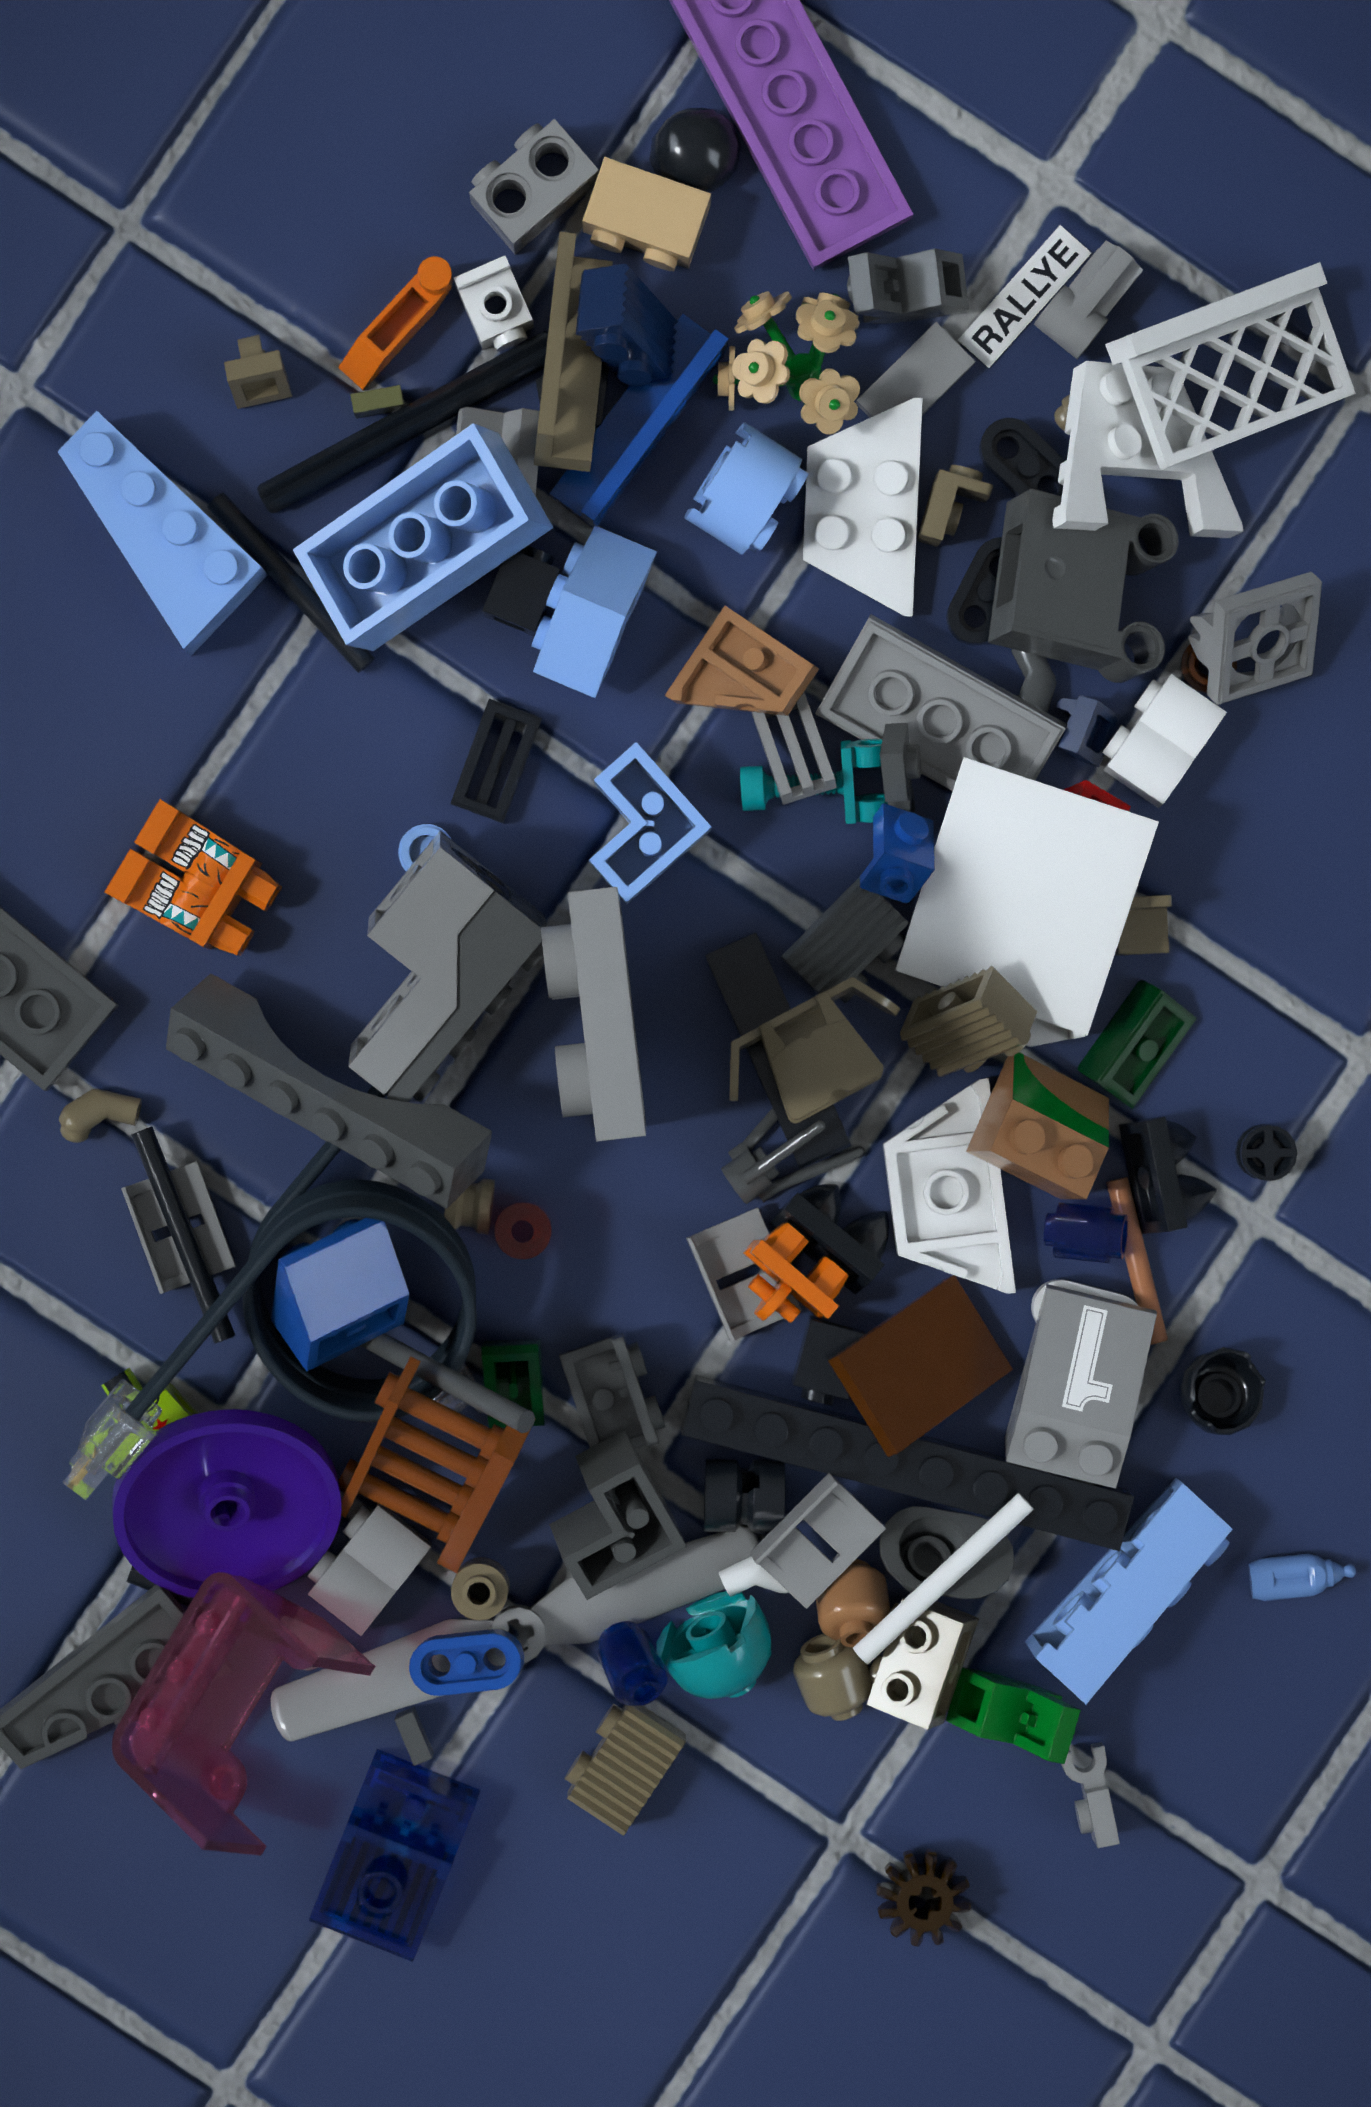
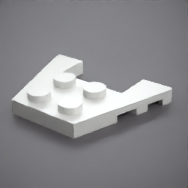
[1052,361,1243,538]

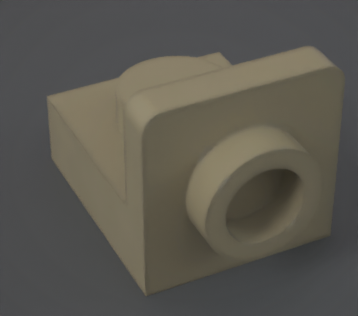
[916,465,993,547]

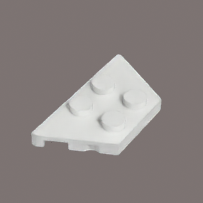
[803,398,923,616]
[883,1078,1016,1294]

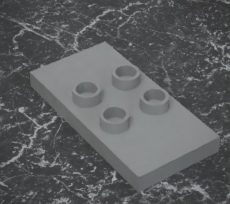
[541,887,647,1142]

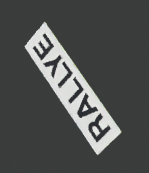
[958,225,1091,368]

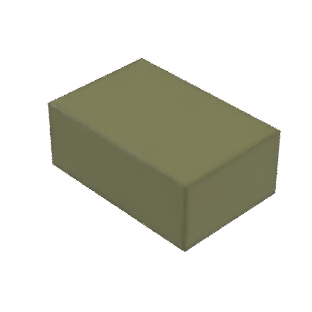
[350,385,405,419]

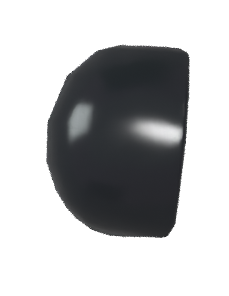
[649,108,741,192]
[1179,1347,1266,1435]

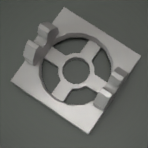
[1189,572,1322,705]

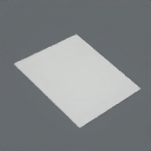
[895,757,1159,1036]

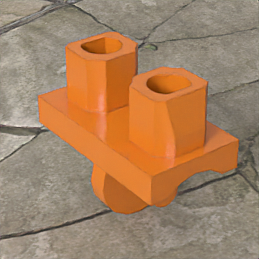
[743,1222,849,1323]

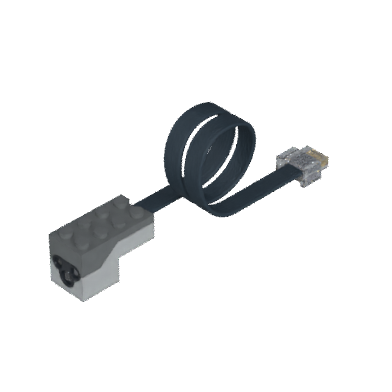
[63,831,547,1500]

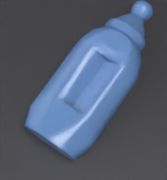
[1248,1554,1356,1601]

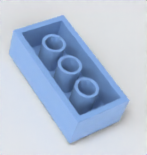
[293,423,553,651]

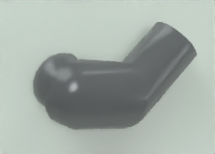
[1011,649,1057,713]

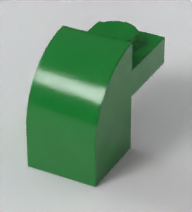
[946,1667,1081,1764]

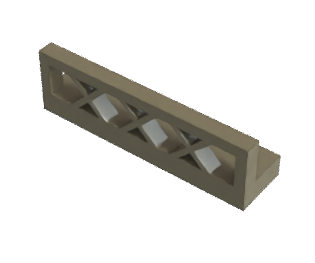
[534,231,613,472]

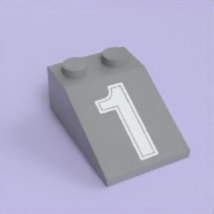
[1005,1284,1157,1489]

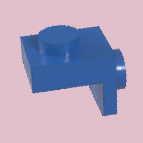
[860,803,935,903]

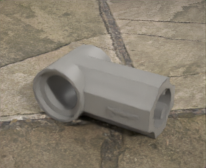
[1034,240,1143,360]

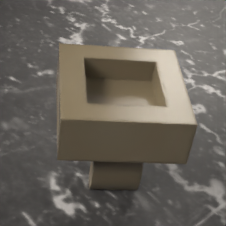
[224,335,292,409]

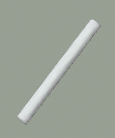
[853,1492,1034,1664]

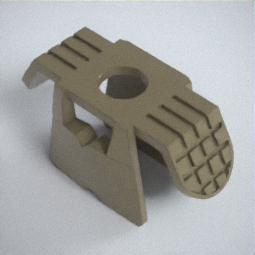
[730,977,900,1124]

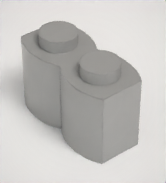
[307,1503,432,1636]

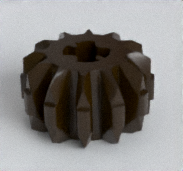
[876,1848,971,1947]

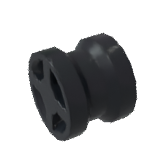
[1235,1124,1297,1181]

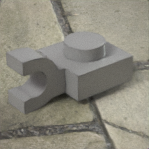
[1061,1742,1120,1848]

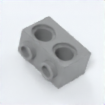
[469,118,599,255]

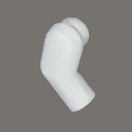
[719,1556,789,1597]

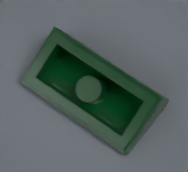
[1078,980,1197,1109]

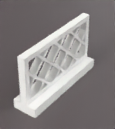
[1105,262,1356,470]

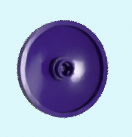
[112,1409,342,1601]

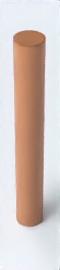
[1106,1177,1168,1345]

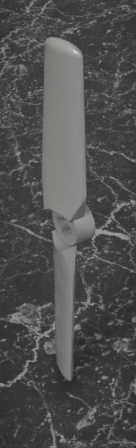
[270,1525,761,1742]

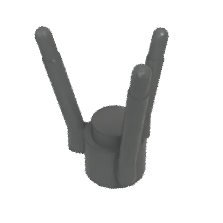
[721,1108,864,1204]

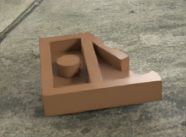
[665,606,819,716]

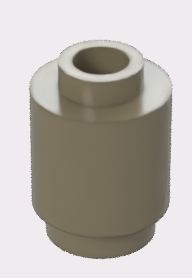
[451,1557,510,1620]

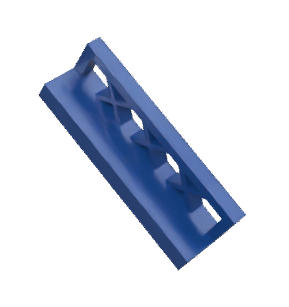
[549,314,729,528]

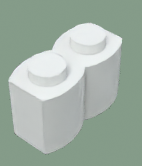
[1102,674,1227,808]

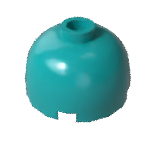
[656,1591,771,1699]

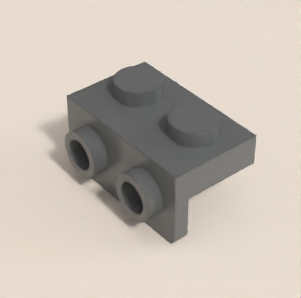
[559,1333,666,1448]

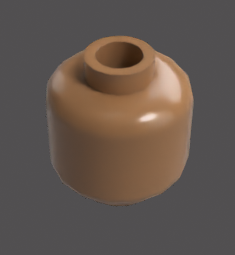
[816,1559,891,1648]

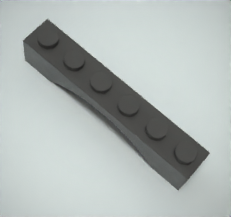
[166,973,492,1209]

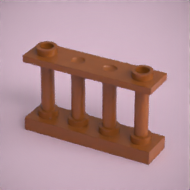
[339,1356,536,1573]

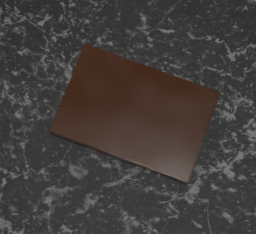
[828,1275,1013,1457]

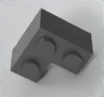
[549,1430,687,1600]

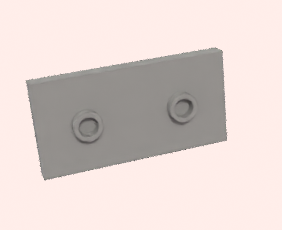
[815,614,1067,791]

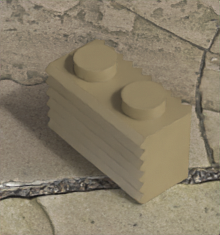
[900,965,1037,1077]
[564,1697,686,1836]

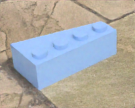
[58,411,268,656]
[1025,1477,1233,1704]

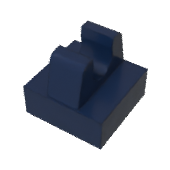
[1056,695,1119,767]

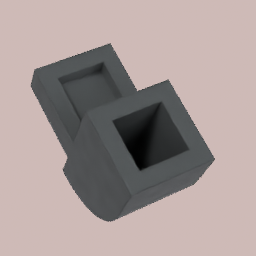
[847,248,969,324]

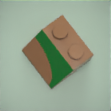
[966,1052,1109,1199]

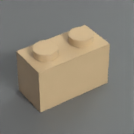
[582,157,711,271]

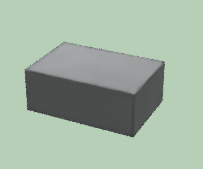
[394,1707,434,1766]

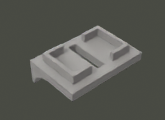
[121,1161,236,1294]
[686,1207,802,1342]
[750,1473,886,1609]

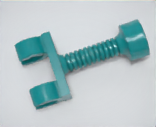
[740,739,888,824]

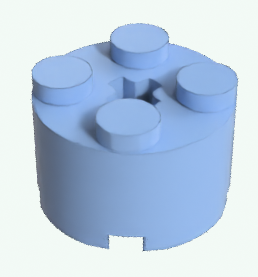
[684,422,809,555]

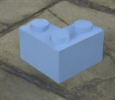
[531,525,657,698]
[589,742,712,904]

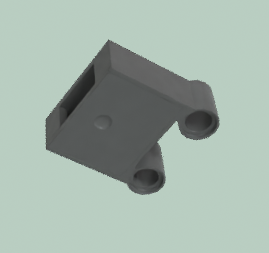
[988,489,1179,683]

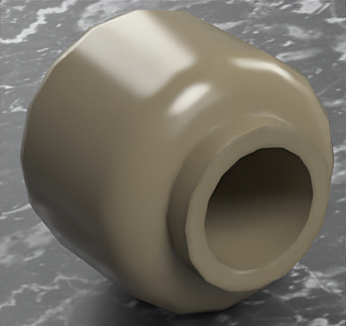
[793,1634,873,1721]

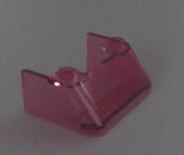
[112,1572,376,1856]

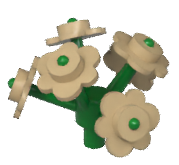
[712,291,860,435]

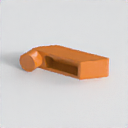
[338,256,453,391]

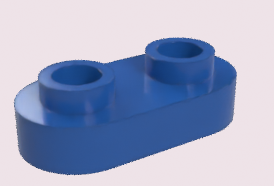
[409,1629,524,1696]

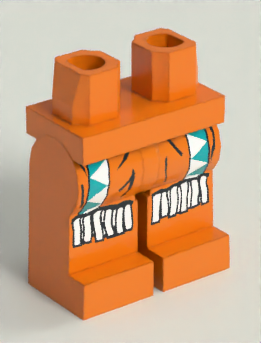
[104,799,282,956]

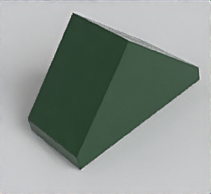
[481,1338,545,1428]

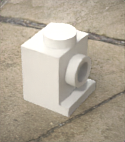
[454,256,534,351]

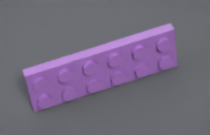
[669,0,913,271]

